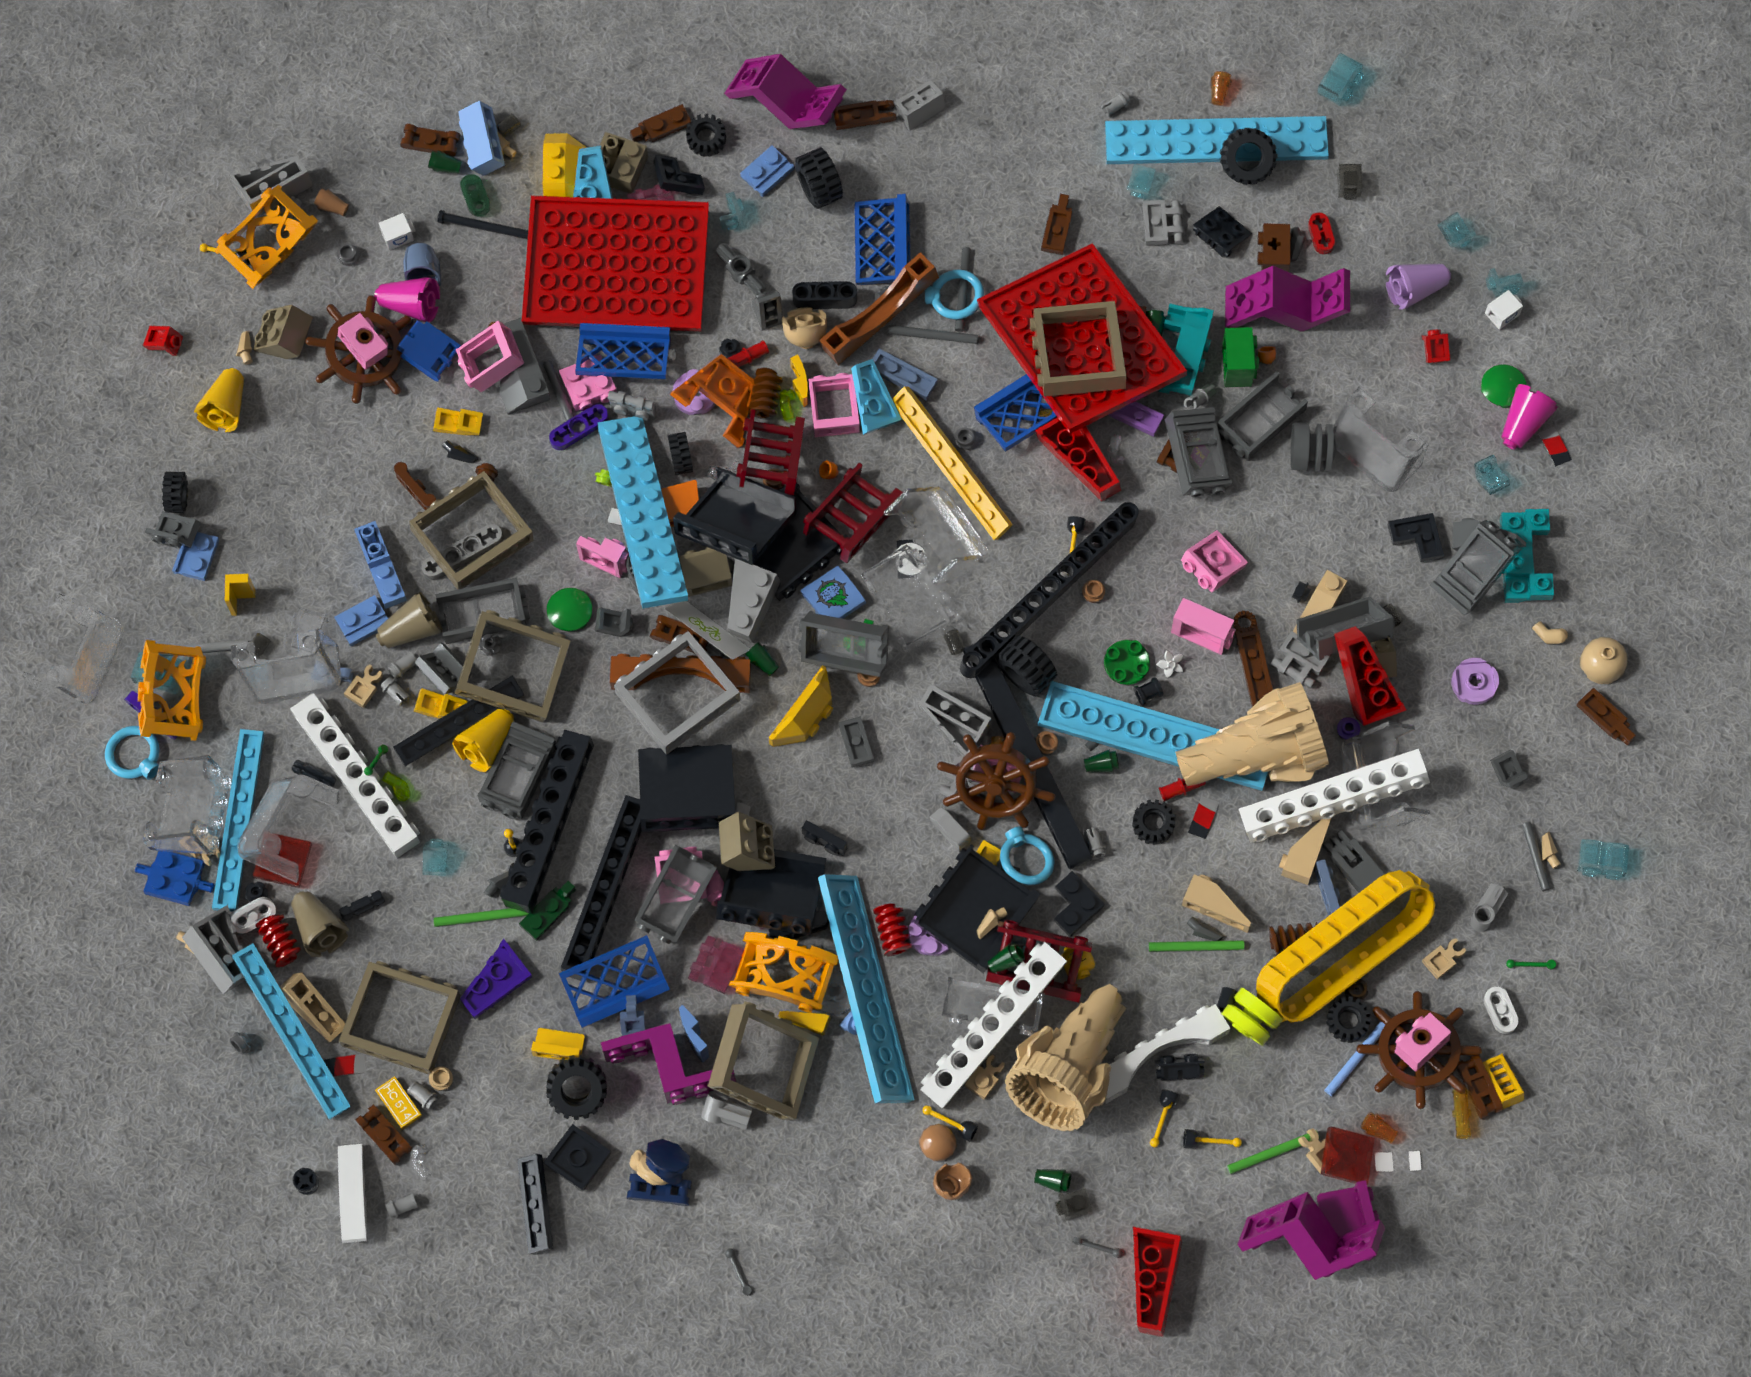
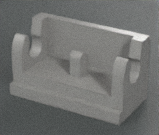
[894,80,946,131]

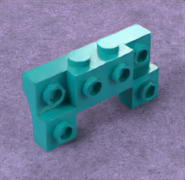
[1157,303,1214,396]
[1498,509,1554,603]

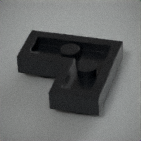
[653,154,705,195]
[1387,513,1444,562]
[1054,871,1105,937]

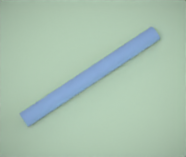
[1324,1021,1385,1096]

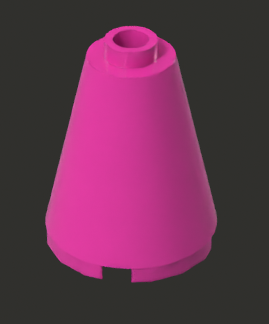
[375,277,440,322]
[1501,384,1558,450]

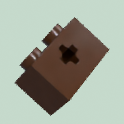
[1257,223,1290,272]

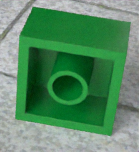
[1222,327,1259,388]

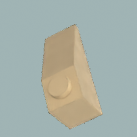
[1293,570,1347,634]
[1279,818,1331,885]
[1182,874,1251,933]
[280,973,345,1042]

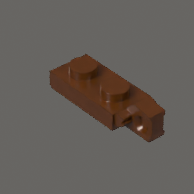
[630,104,691,142]
[1041,193,1072,255]
[1576,688,1636,746]

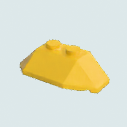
[543,133,587,197]
[769,665,833,747]

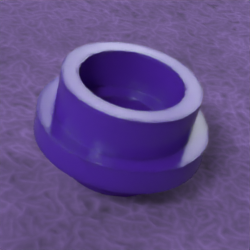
[1337,717,1360,740]

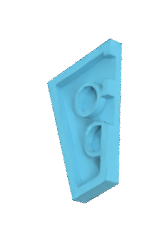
[573,146,613,199]
[851,359,902,435]

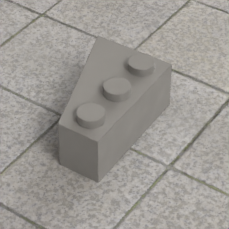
[229,156,313,217]
[728,558,781,643]
[919,684,993,756]
[182,905,245,994]

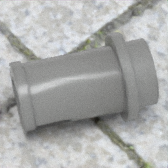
[1101,91,1130,117]
[388,651,417,679]
[381,677,410,707]
[1084,827,1106,859]
[407,1081,438,1110]
[385,1193,418,1218]

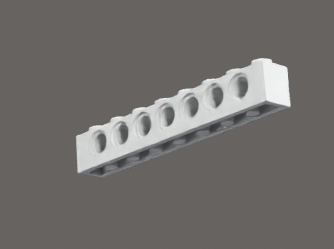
[290,693,420,858]
[1239,749,1430,843]
[920,942,1068,1108]

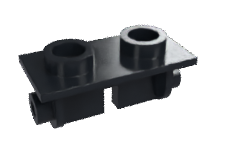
[1154,1054,1205,1081]

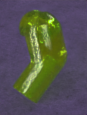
[780,389,796,421]
[382,771,411,801]

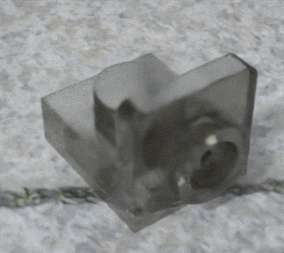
[1055,1188,1093,1221]

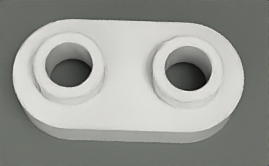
[230,897,276,934]
[1484,987,1518,1034]

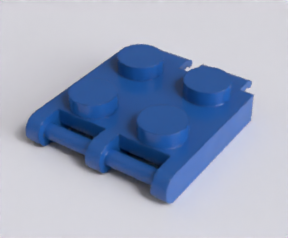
[397,320,461,382]

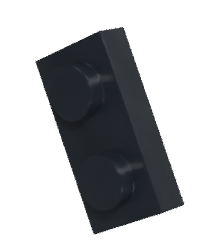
[802,820,848,856]

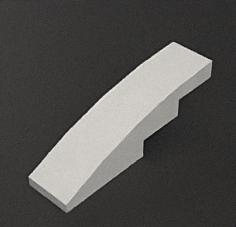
[338,1144,367,1243]

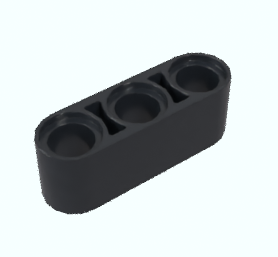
[792,281,857,309]

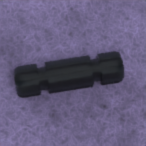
[292,760,336,789]
[339,890,385,921]

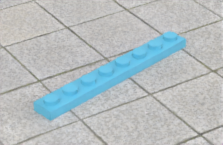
[212,729,265,912]
[232,944,351,1120]

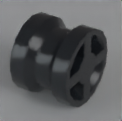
[293,1168,319,1195]

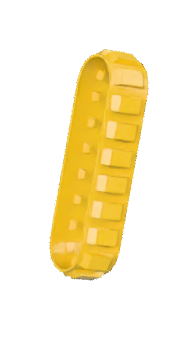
[1256,870,1435,1023]

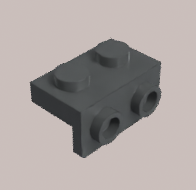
[145,512,201,549]
[415,643,472,694]

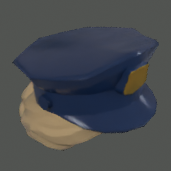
[630,1139,690,1185]

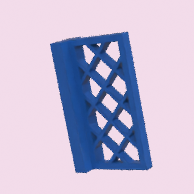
[855,194,911,285]
[575,323,671,379]
[974,374,1057,452]
[559,935,670,1028]

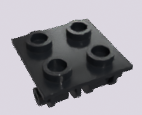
[1193,206,1252,258]

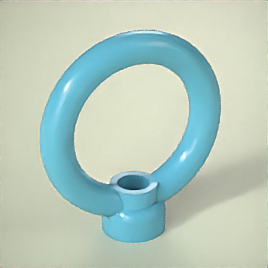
[925,270,984,319]
[105,726,161,780]
[1000,826,1055,885]

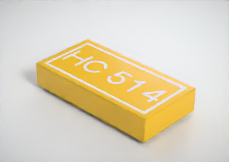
[375,1076,422,1130]

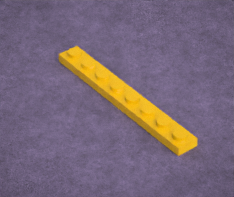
[892,386,1013,540]

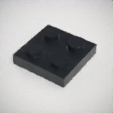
[543,1124,611,1192]

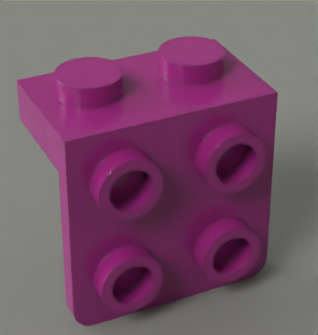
[1316,1180,1379,1237]

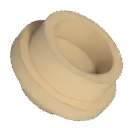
[429,1066,453,1091]

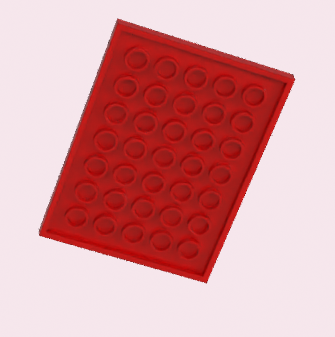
[521,196,709,332]
[977,243,1187,434]

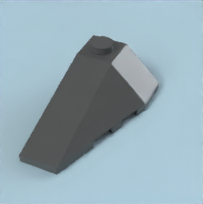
[500,318,550,414]

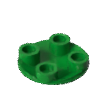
[1481,364,1527,408]
[547,588,593,631]
[1104,640,1150,685]

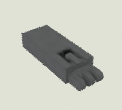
[1322,830,1384,893]

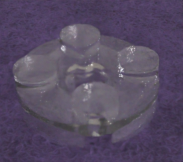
[811,968,851,1017]

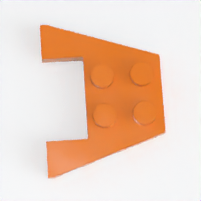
[670,354,755,448]

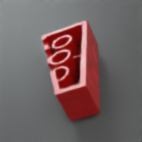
[1035,417,1122,502]
[1334,626,1406,726]
[1133,1227,1183,1337]

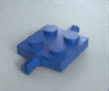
[135,849,214,906]

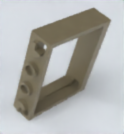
[1030,301,1126,396]
[409,471,534,590]
[455,610,571,722]
[339,961,461,1075]
[708,1001,819,1120]

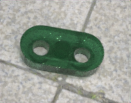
[460,174,490,217]

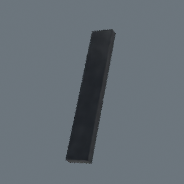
[393,675,524,767]

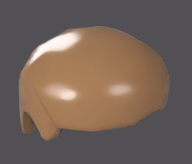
[919,1124,957,1161]
[933,1163,972,1200]

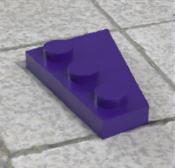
[460,938,532,1019]

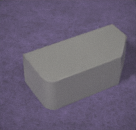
[929,807,971,852]

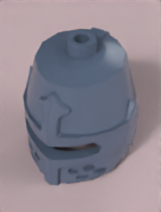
[403,243,441,286]

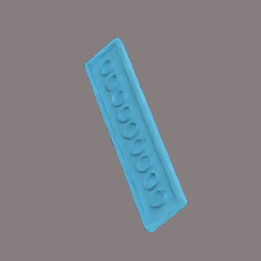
[1105,116,1328,164]
[598,416,688,609]
[1038,681,1268,791]
[818,874,915,1103]

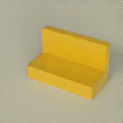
[225,574,255,616]
[531,1028,585,1060]

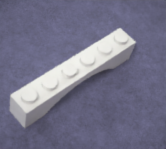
[1105,1004,1230,1104]

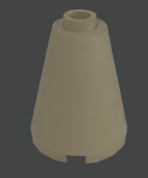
[376,592,443,648]
[291,891,349,957]

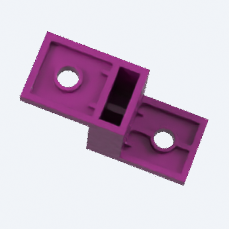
[724,54,847,129]
[1225,266,1350,332]
[600,1023,736,1105]
[1237,1192,1385,1280]

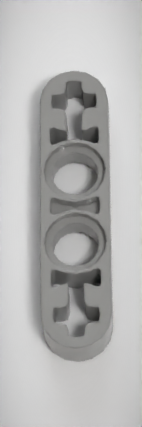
[422,524,503,580]

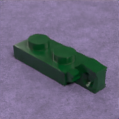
[519,881,576,941]

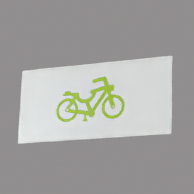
[664,601,750,660]

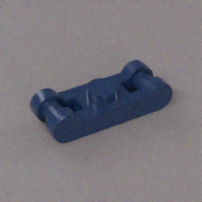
[626,1174,692,1206]

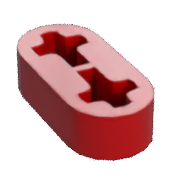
[1308,212,1335,255]

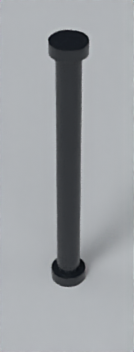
[437,210,528,239]

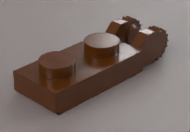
[833,100,897,130]

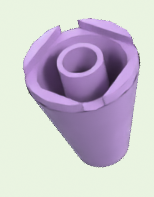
[1386,264,1451,310]

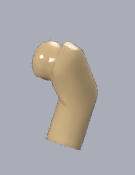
[1532,621,1568,644]

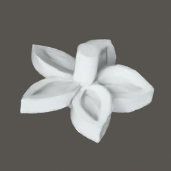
[1156,650,1183,678]

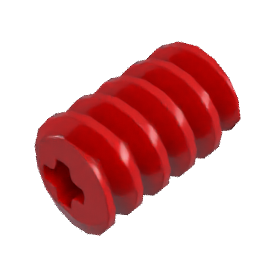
[873,903,912,957]
[255,914,301,967]

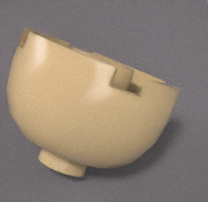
[782,307,827,349]
[1580,637,1627,684]

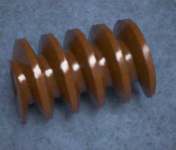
[748,368,783,418]
[1269,922,1317,955]

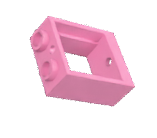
[456,321,524,393]
[808,373,860,437]
[1171,598,1236,655]

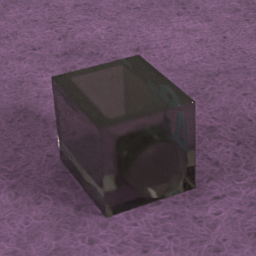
[1337,164,1363,200]

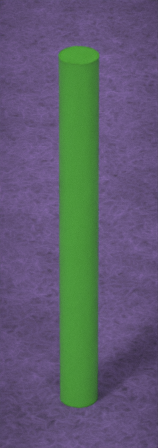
[434,908,529,927]
[1149,940,1244,952]
[1227,1130,1320,1174]

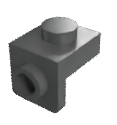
[595,607,633,637]
[1490,750,1529,788]

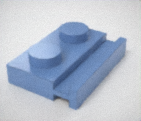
[740,145,794,197]
[172,532,219,581]
[334,595,388,646]

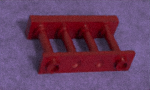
[736,409,805,496]
[803,463,903,563]
[986,920,1092,1003]

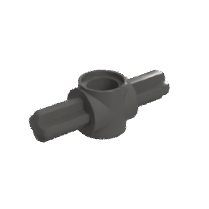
[716,243,766,296]

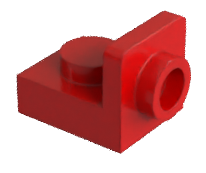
[143,326,183,356]
[1422,329,1450,363]

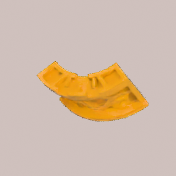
[215,185,318,289]
[138,640,206,741]
[729,932,839,1013]

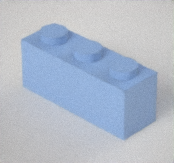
[458,101,505,176]

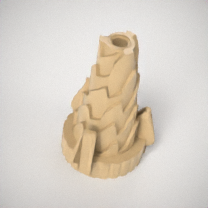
[1175,682,1329,786]
[1005,984,1126,1131]

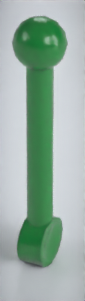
[364,744,388,776]
[1506,959,1556,970]

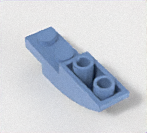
[354,521,407,609]

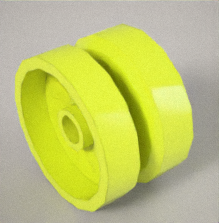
[1221,987,1283,1046]

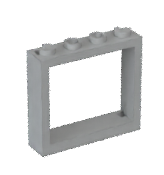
[614,631,741,755]

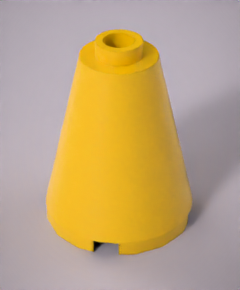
[194,368,244,432]
[452,709,514,772]

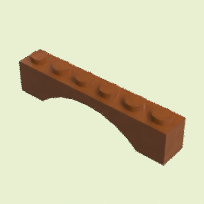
[819,252,939,366]
[610,654,751,693]

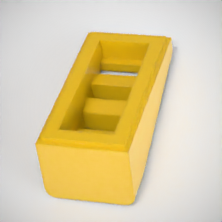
[778,1011,831,1035]
[1483,1054,1524,1109]

